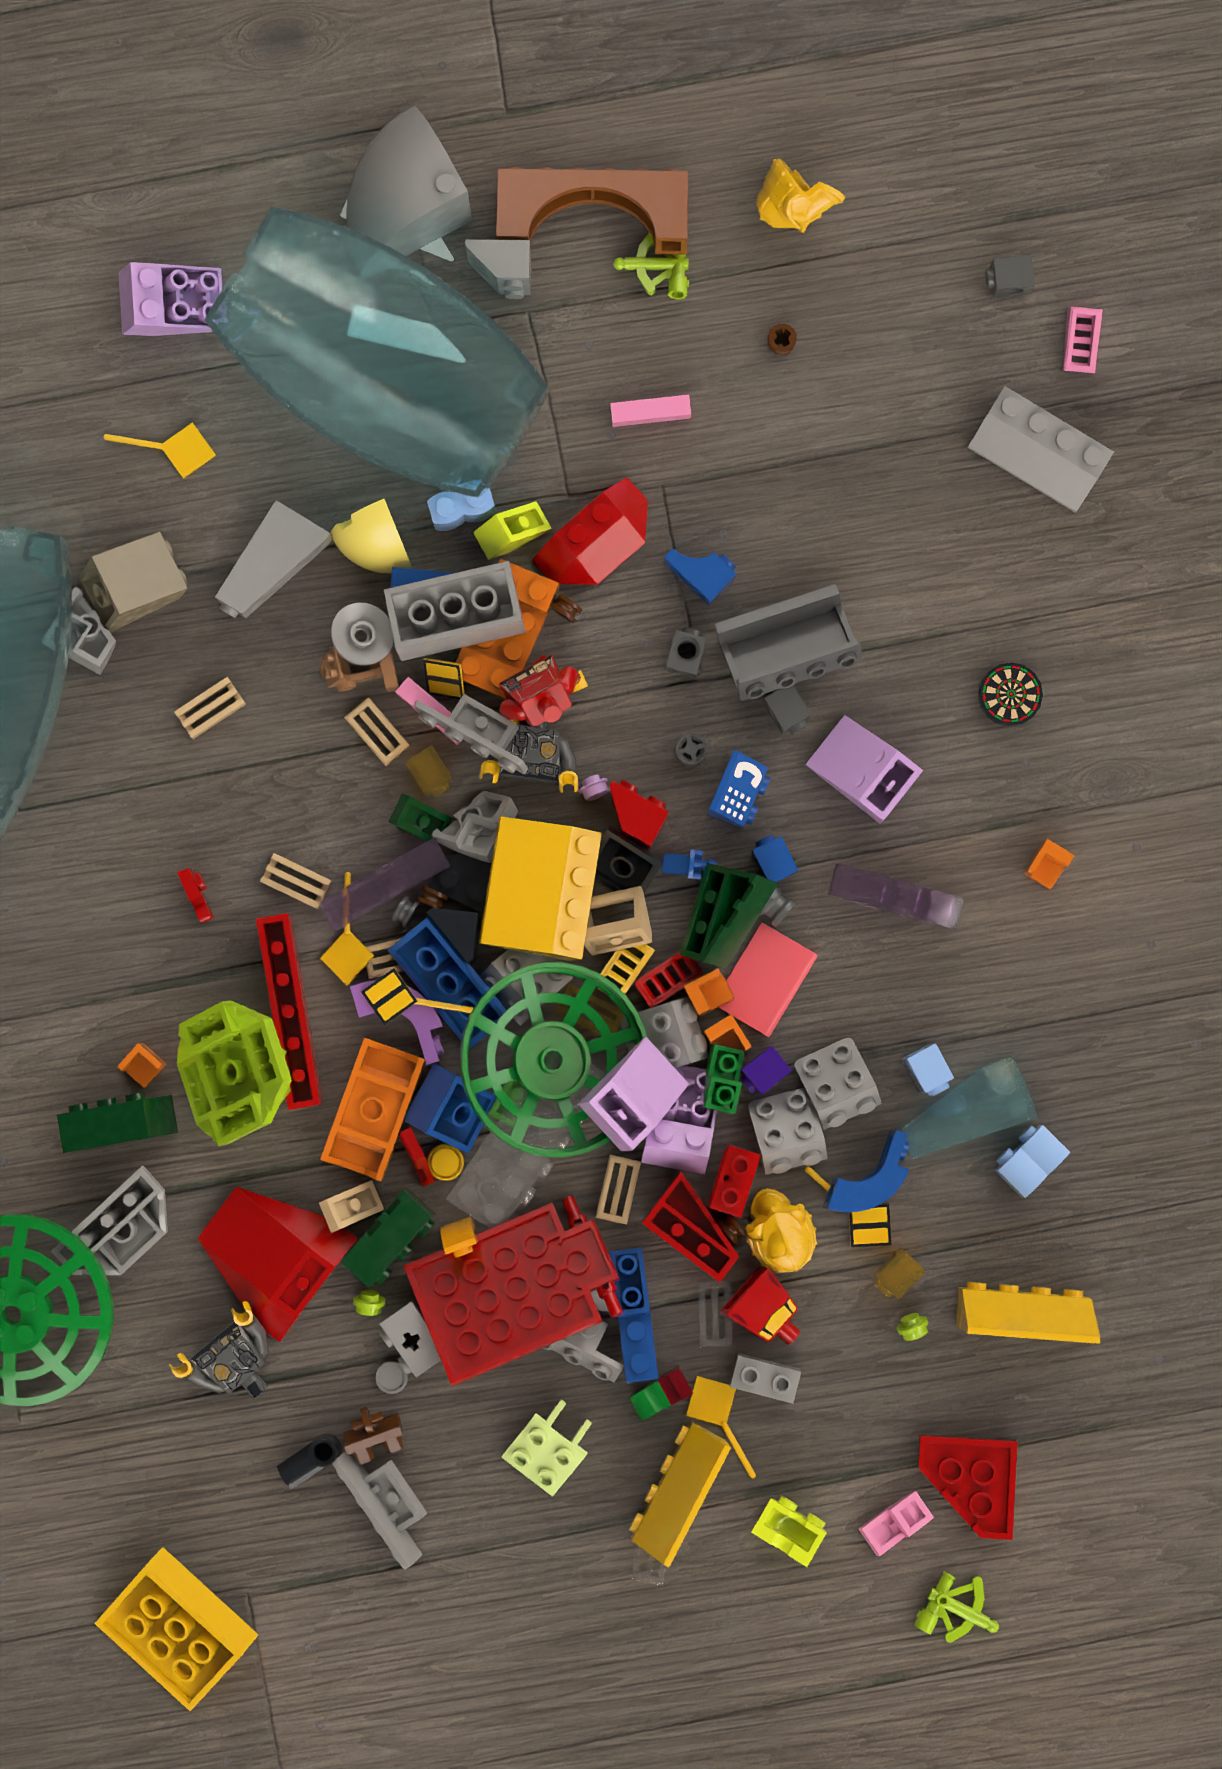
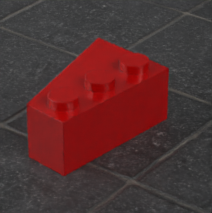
[642,1170,739,1283]

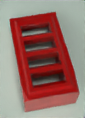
[633,952,704,1008]

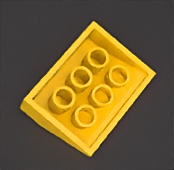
[479,816,602,961]
[956,1282,1100,1344]
[629,1421,731,1568]
[94,1547,259,1711]

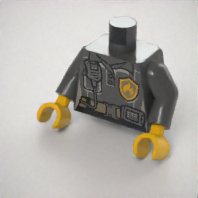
[479,721,578,793]
[168,1301,269,1399]

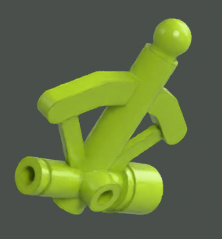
[613,233,689,300]
[913,1571,999,1643]

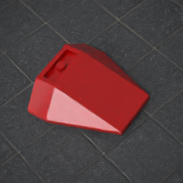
[197,1187,359,1342]

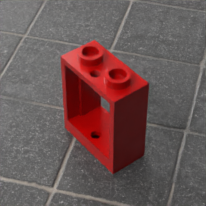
[707,1143,761,1218]

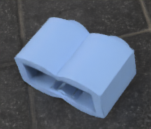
[427,483,496,531]
[994,1125,1070,1198]

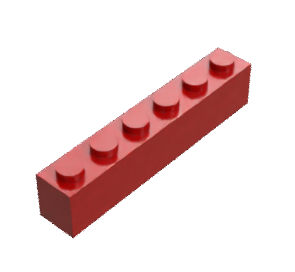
[256,913,324,1110]

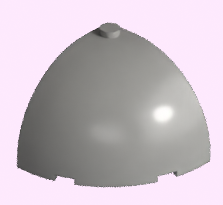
[346,105,472,279]

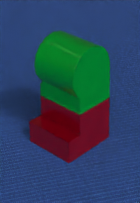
[628,1365,694,1420]

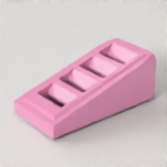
[1063,306,1103,374]

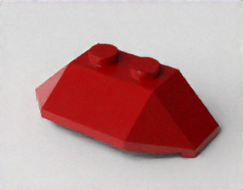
[532,477,648,585]

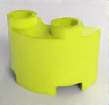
[751,1496,827,1567]

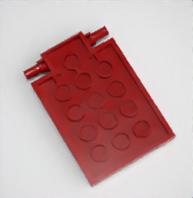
[403,1196,623,1386]

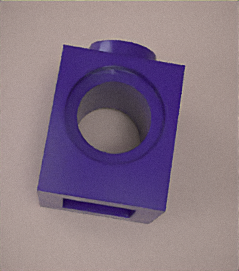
[740,1046,792,1095]

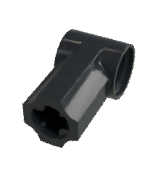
[276,1433,342,1490]

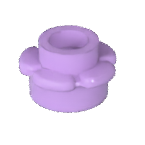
[578,774,609,801]

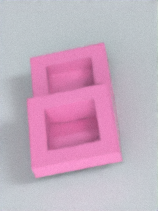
[859,1491,934,1556]

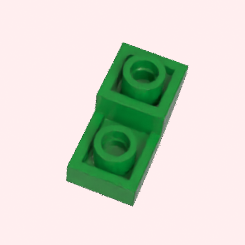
[703,1044,745,1114]

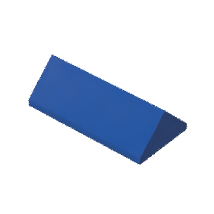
[388,915,506,1049]

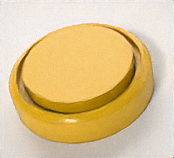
[427,1144,464,1181]

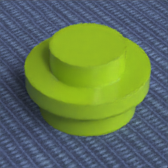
[353,1290,385,1316]
[896,1313,929,1341]

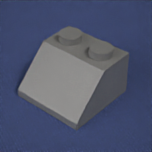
[465,239,531,299]

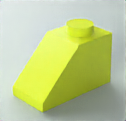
[473,501,552,560]

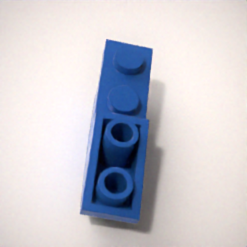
[610,1247,659,1384]

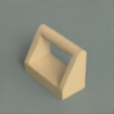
[584,886,652,956]

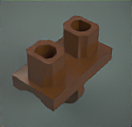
[343,1407,403,1465]

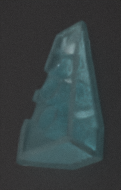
[902,1056,1038,1159]

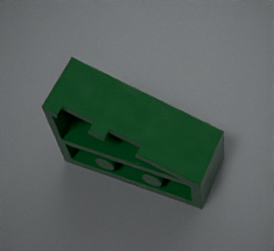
[679,863,779,969]
[57,1092,178,1153]
[341,1188,436,1288]

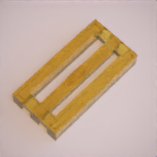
[555,983,624,1035]

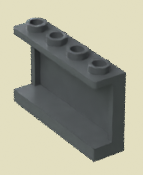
[715,584,862,701]

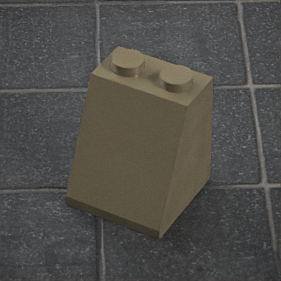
[78,532,187,632]

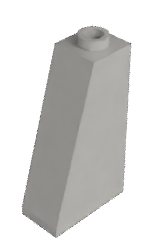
[215,500,333,618]

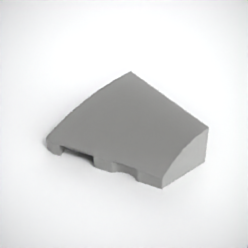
[44,587,116,675]
[431,791,518,863]

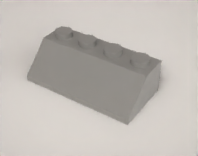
[967,386,1114,513]
[384,561,526,661]

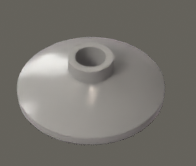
[331,603,394,666]

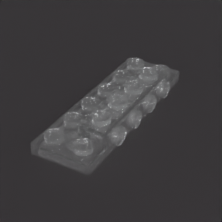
[445,1051,605,1229]

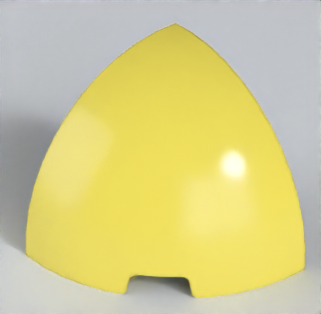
[330,499,413,573]

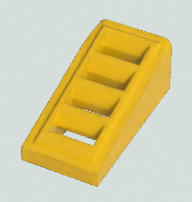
[596,944,655,995]

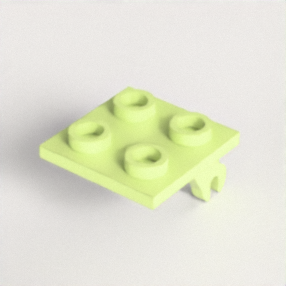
[502,1399,592,1497]

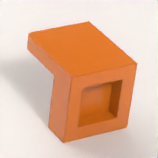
[1023,838,1075,889]
[684,969,734,1016]
[703,1014,752,1051]
[117,1043,168,1088]

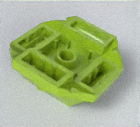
[177,1000,292,1146]

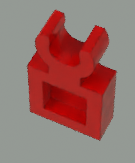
[177,867,214,923]

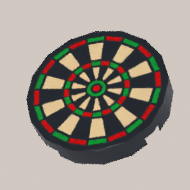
[979,662,1043,726]

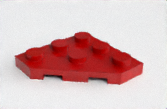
[918,1434,1018,1540]

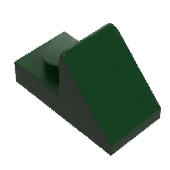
[388,793,453,848]

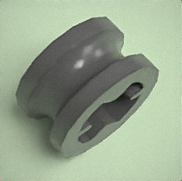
[391,895,419,928]

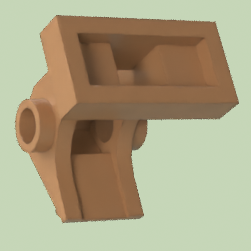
[320,645,400,692]

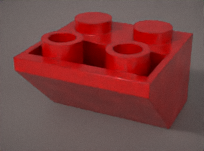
[609,779,669,851]

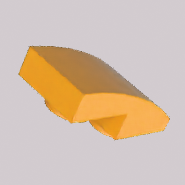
[440,1216,478,1258]

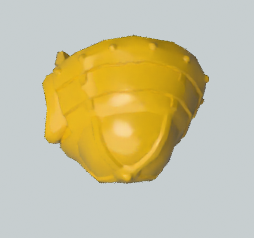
[756,159,846,233]
[745,1188,817,1273]

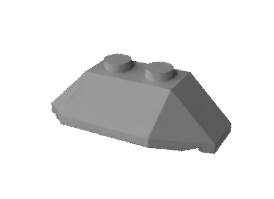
[51,1166,168,1275]

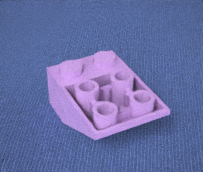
[118,262,225,336]
[805,715,923,824]
[578,1037,689,1151]
[641,1065,717,1175]

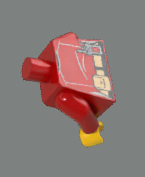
[499,654,588,727]

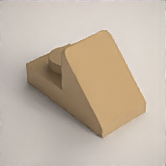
[319,1180,384,1233]

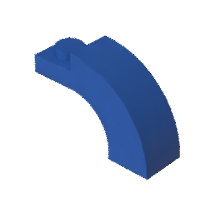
[823,1130,909,1212]

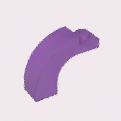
[350,981,444,1065]

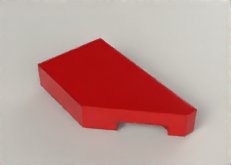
[398,1127,435,1187]

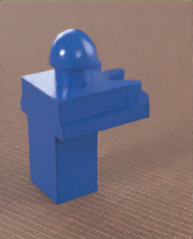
[662,849,718,881]

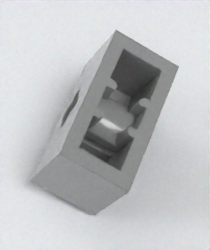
[379,1299,441,1378]
[729,1352,801,1404]

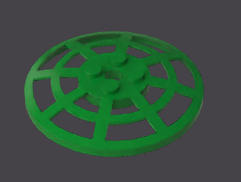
[460,962,647,1158]
[0,1214,114,1406]

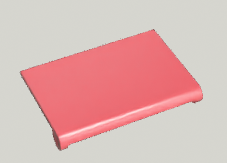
[718,922,818,1038]

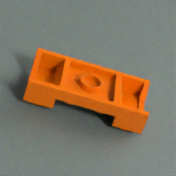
[456,558,559,701]
[320,1038,426,1181]

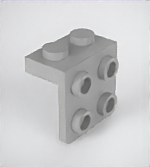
[479,949,573,1026]
[620,997,709,1068]
[794,1038,882,1130]
[748,1088,828,1175]

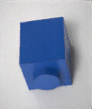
[751,834,799,883]

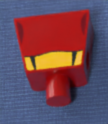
[719,1266,800,1345]

